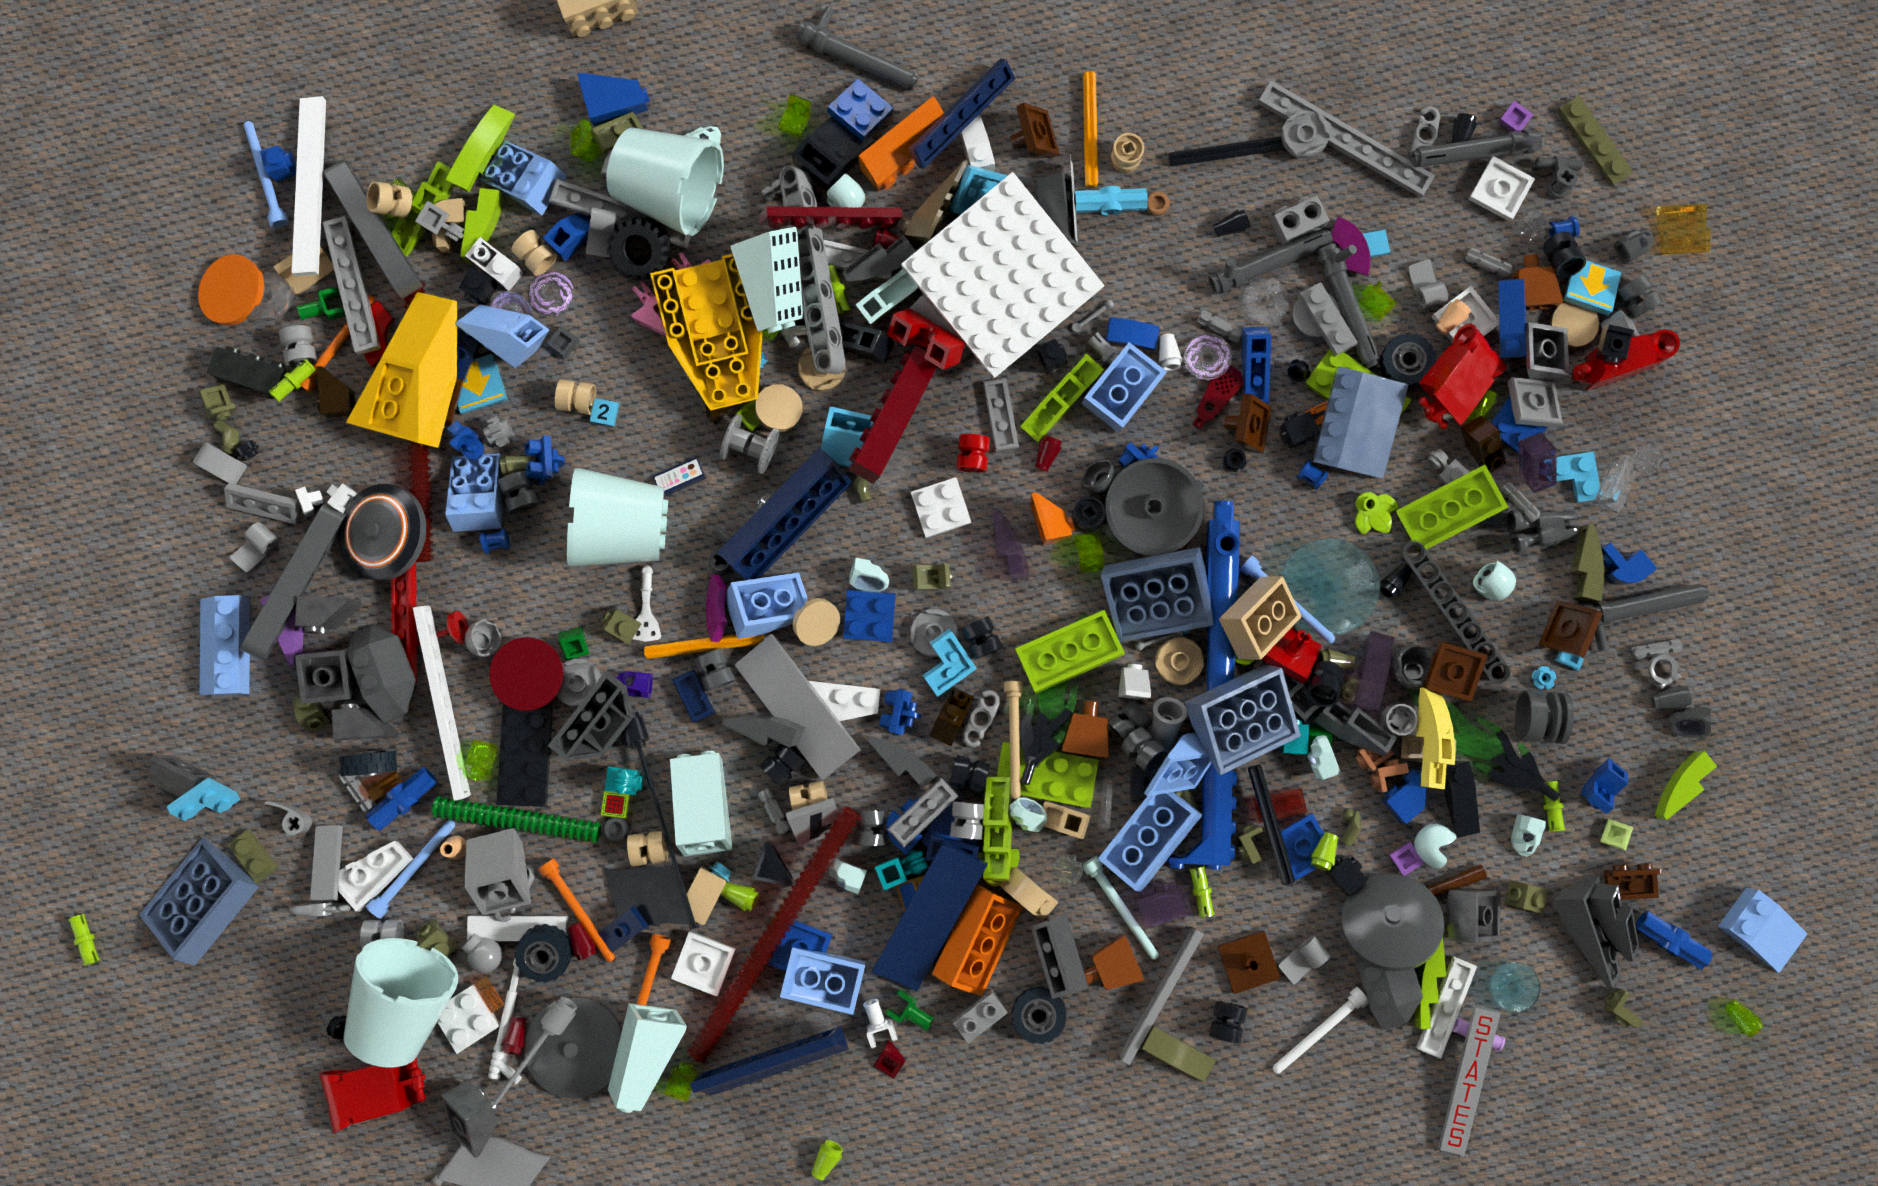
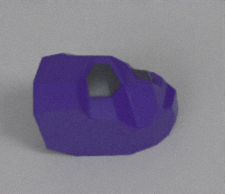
[616,671,653,698]

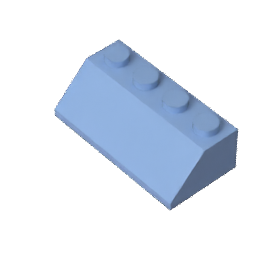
[200,595,250,696]
[1098,792,1202,892]

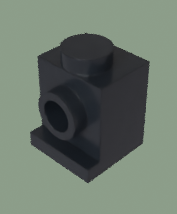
[1596,324,1634,365]
[1036,339,1068,374]

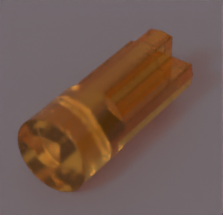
[366,771,404,801]
[474,976,504,1013]

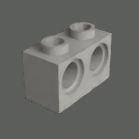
[1270,195,1330,246]
[953,989,1008,1044]

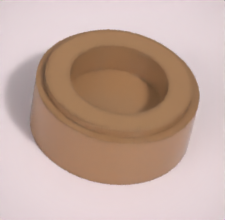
[1147,191,1170,216]

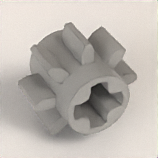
[483,416,514,447]

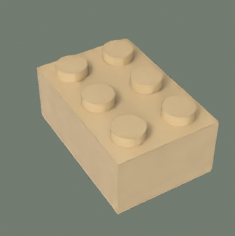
[557,0,639,37]
[1219,576,1302,660]

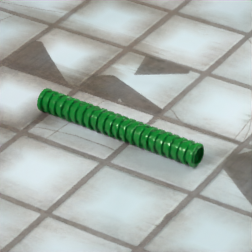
[432,796,601,844]

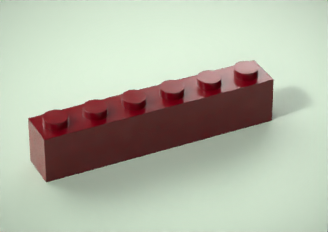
[848,346,938,484]

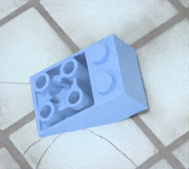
[480,141,567,215]
[456,304,549,368]
[446,453,503,532]

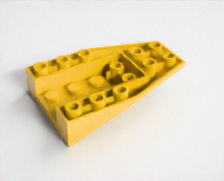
[650,254,763,411]
[346,292,457,448]

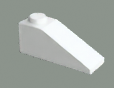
[960,114,995,171]
[1118,664,1151,700]

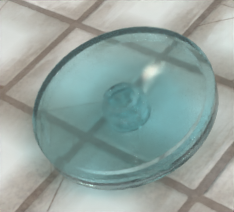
[1281,538,1380,636]

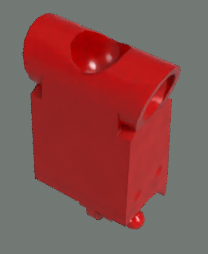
[1419,323,1507,429]
[1571,329,1680,391]
[319,1058,426,1134]

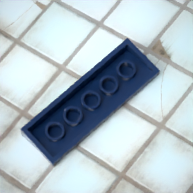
[717,447,853,580]
[872,839,988,992]
[690,1026,849,1095]

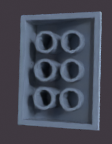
[1312,367,1409,479]
[1101,547,1214,642]
[1185,665,1301,775]
[139,837,259,965]

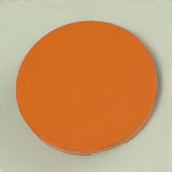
[198,254,264,326]

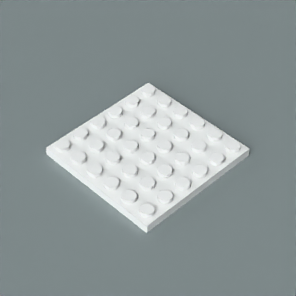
[901,172,1104,379]

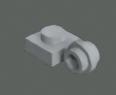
[415,201,464,241]
[1427,449,1469,485]

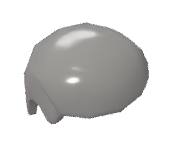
[464,619,501,657]

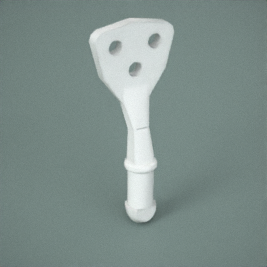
[633,565,661,642]

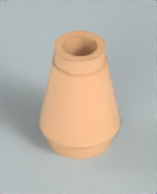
[1435,299,1471,336]
[440,836,466,860]

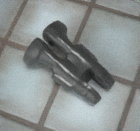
[1507,510,1580,555]

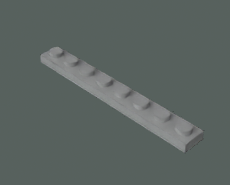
[1258,81,1435,198]

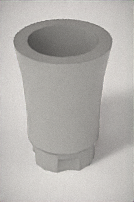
[1150,697,1187,749]

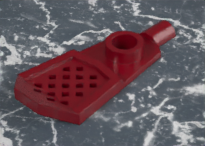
[1192,365,1244,429]

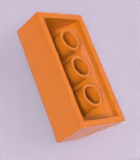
[859,96,944,192]
[932,885,1023,996]

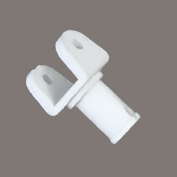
[863,999,898,1048]

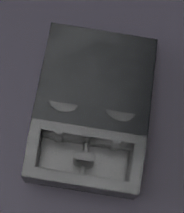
[791,116,875,191]

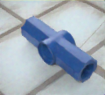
[366,767,438,831]
[1636,911,1713,970]

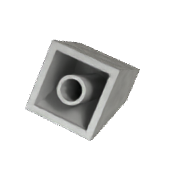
[465,828,531,915]

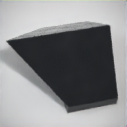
[753,840,796,886]

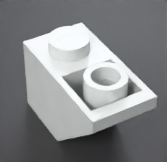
[465,237,523,291]

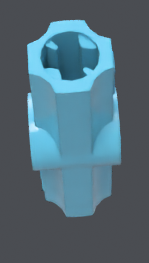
[1075,186,1148,215]

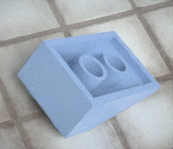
[1082,342,1167,433]
[725,572,808,639]
[1144,733,1212,796]
[1718,888,1807,973]
[780,947,865,1015]

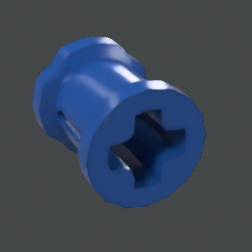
[1547,216,1580,238]
[1296,459,1329,490]
[480,528,510,554]

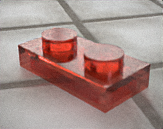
[1253,788,1307,823]

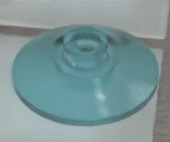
[1490,962,1540,1013]

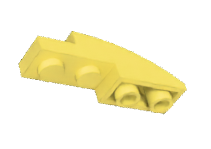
[1416,688,1455,789]

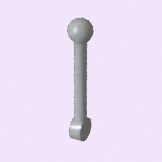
[1072,300,1114,333]
[1135,631,1184,651]

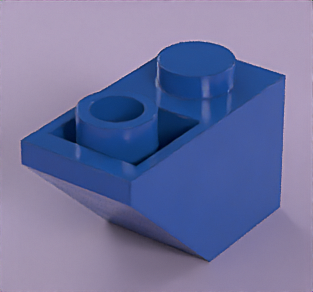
[543,213,590,261]
[1381,769,1426,824]

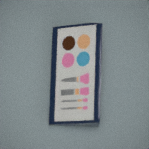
[653,457,707,497]

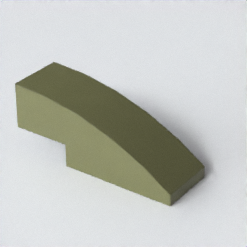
[1570,524,1604,603]
[1141,1025,1216,1082]

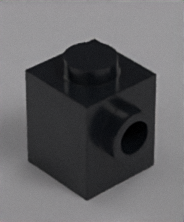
[459,267,498,306]
[1279,411,1320,448]
[1130,765,1157,798]
[1325,855,1368,896]

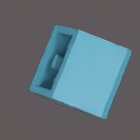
[821,407,873,468]

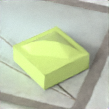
[1600,819,1633,851]

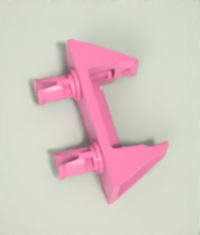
[631,252,710,336]

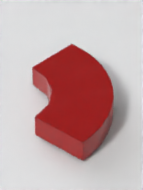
[364,300,395,368]

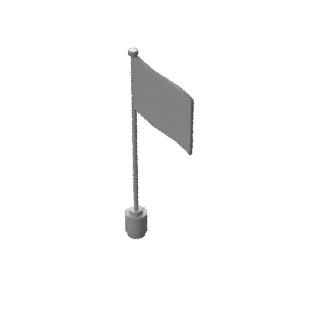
[433,996,577,1186]

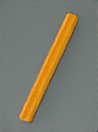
[1083,71,1098,188]
[644,634,764,659]

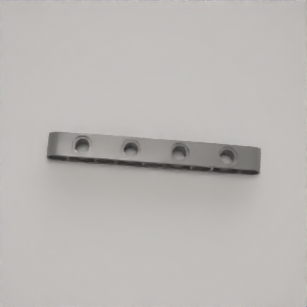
[780,165,845,375]

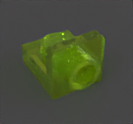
[570,119,602,162]
[1359,280,1397,322]
[664,1062,698,1102]

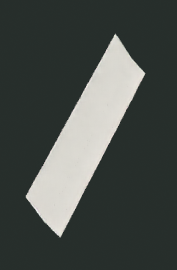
[1070,154,1078,243]

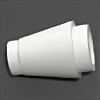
[1158,334,1182,371]

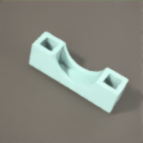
[856,269,919,324]

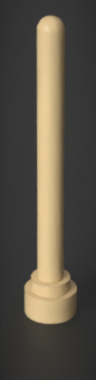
[1004,681,1023,799]

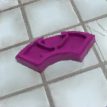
[1331,217,1371,277]
[706,574,727,642]

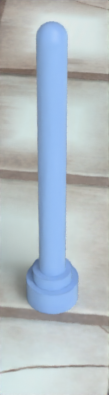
[244,121,289,229]
[1240,556,1335,643]
[366,820,455,919]

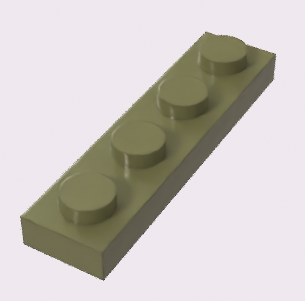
[1557,95,1634,187]

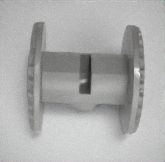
[720,414,779,474]

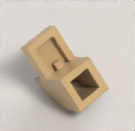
[432,198,468,254]
[1043,801,1091,839]
[1000,866,1058,921]

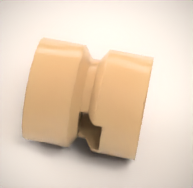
[1110,133,1145,173]
[366,181,412,218]
[511,230,557,276]
[555,379,596,415]
[789,781,827,811]
[627,831,668,867]

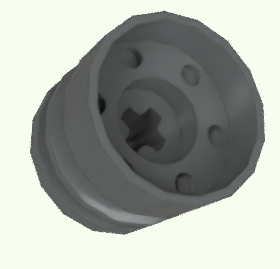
[1515,690,1574,744]

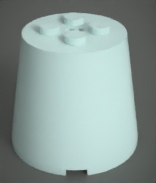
[606,128,724,236]
[567,468,668,567]
[344,938,458,1068]

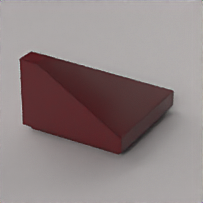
[873,1040,906,1079]

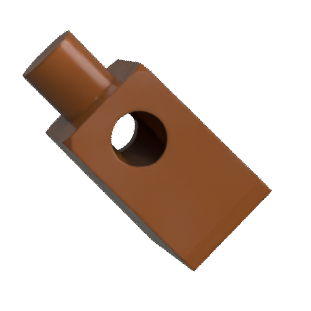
[1512,254,1563,311]
[1060,700,1109,758]
[1083,934,1145,990]

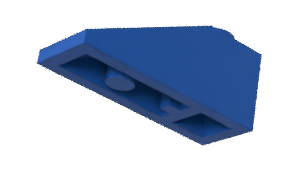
[1499,278,1527,358]
[1241,326,1271,404]

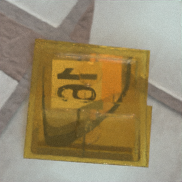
[1656,203,1711,255]

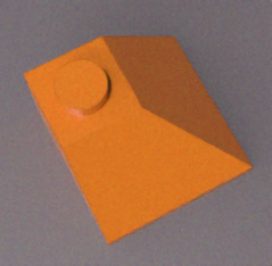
[1029,492,1075,546]

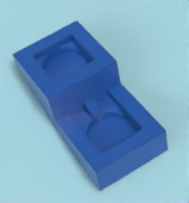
[1105,317,1160,351]

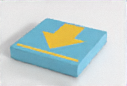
[1563,261,1621,316]
[458,354,508,415]

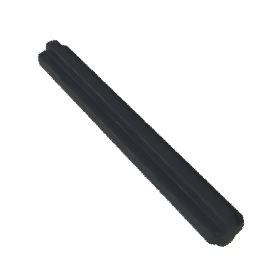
[1168,136,1285,166]
[1248,764,1295,885]

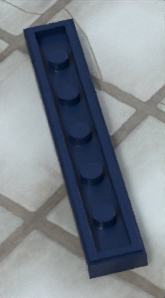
[908,58,1016,169]

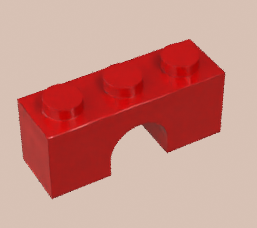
[887,308,966,370]

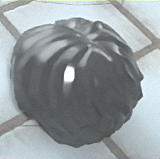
[1391,645,1432,691]

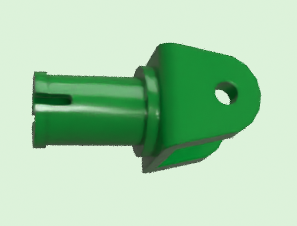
[296,288,345,321]
[885,989,934,1031]

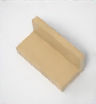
[273,245,334,295]
[687,865,726,925]

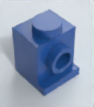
[260,145,297,182]

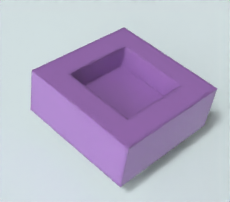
[1498,101,1534,132]
[1388,842,1424,876]

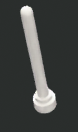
[1273,987,1369,1074]

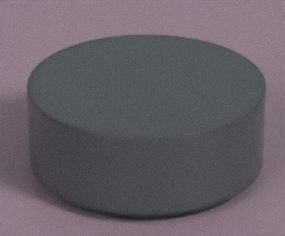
[603,817,629,842]

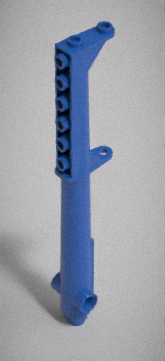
[1167,501,1240,870]

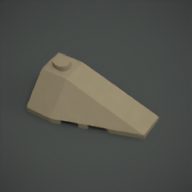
[902,159,969,248]

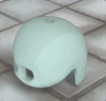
[827,174,865,207]
[1473,561,1516,601]
[1414,824,1457,869]

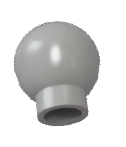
[461,933,502,973]

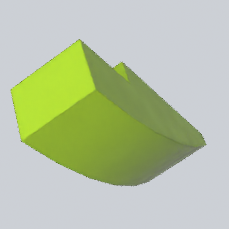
[460,188,504,263]
[1655,751,1717,820]

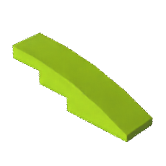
[445,104,515,192]
[392,162,455,256]
[1020,354,1105,442]
[983,777,1012,881]
[1415,937,1446,1029]

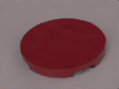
[489,637,565,711]

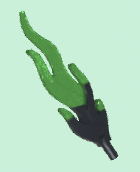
[1020,613,1088,785]
[1407,688,1560,802]

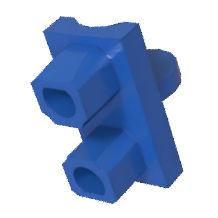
[446,421,484,460]
[525,435,565,485]
[1118,442,1159,468]
[879,689,922,735]

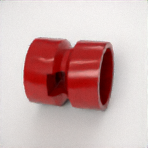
[956,434,990,473]

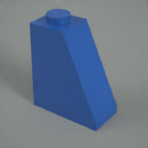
[577,73,650,126]

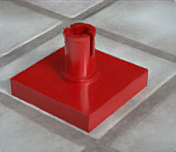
[1262,627,1322,684]

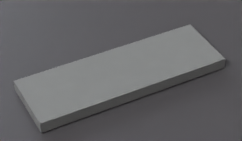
[735,634,861,781]

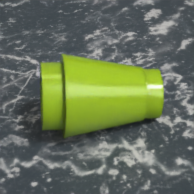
[1310,832,1338,871]
[721,882,759,911]
[811,1140,843,1180]

